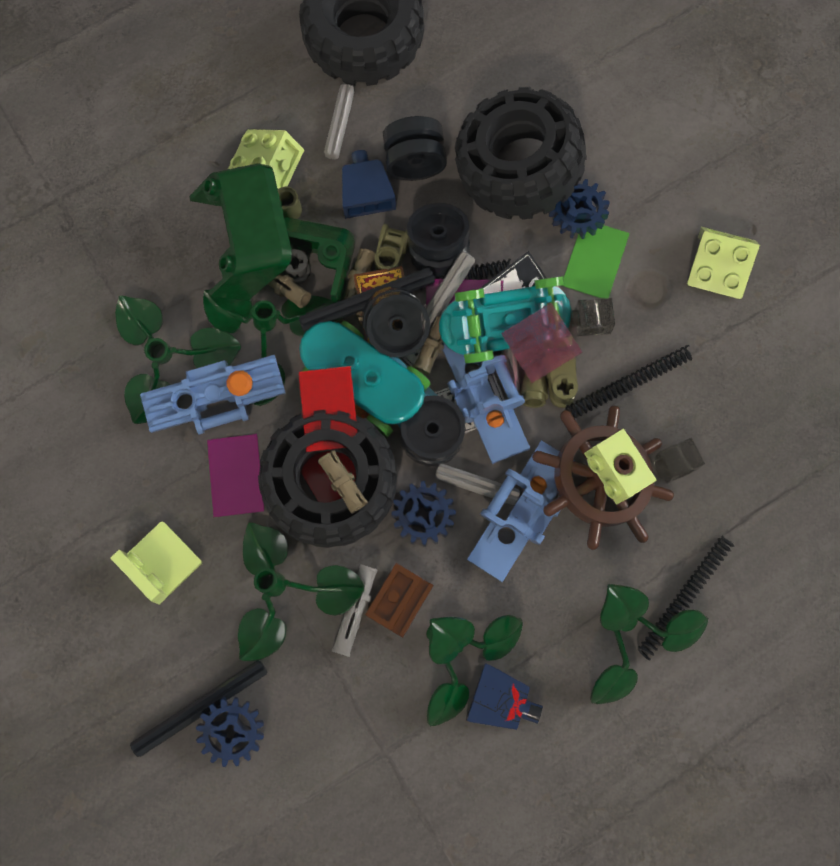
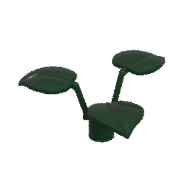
[203,290,332,406]
[115,295,241,424]
[238,522,365,661]
[590,584,709,704]
[426,615,523,727]

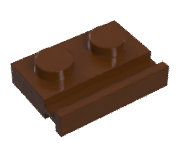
[365,563,434,638]

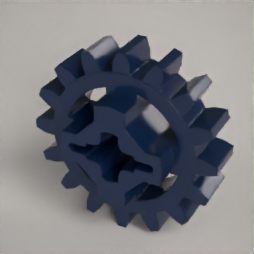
[549,179,610,239]
[391,481,456,547]
[196,697,264,767]

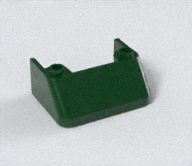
[189,163,292,301]
[284,217,355,304]

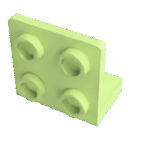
[228,129,304,189]
[687,227,760,299]
[111,521,202,605]

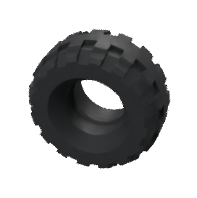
[299,0,424,86]
[455,87,587,220]
[258,410,397,548]

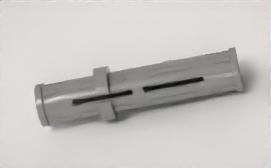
[332,564,378,657]

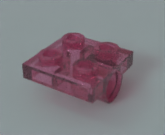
[501,303,582,384]

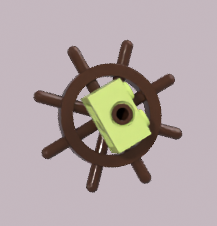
[532,405,674,550]

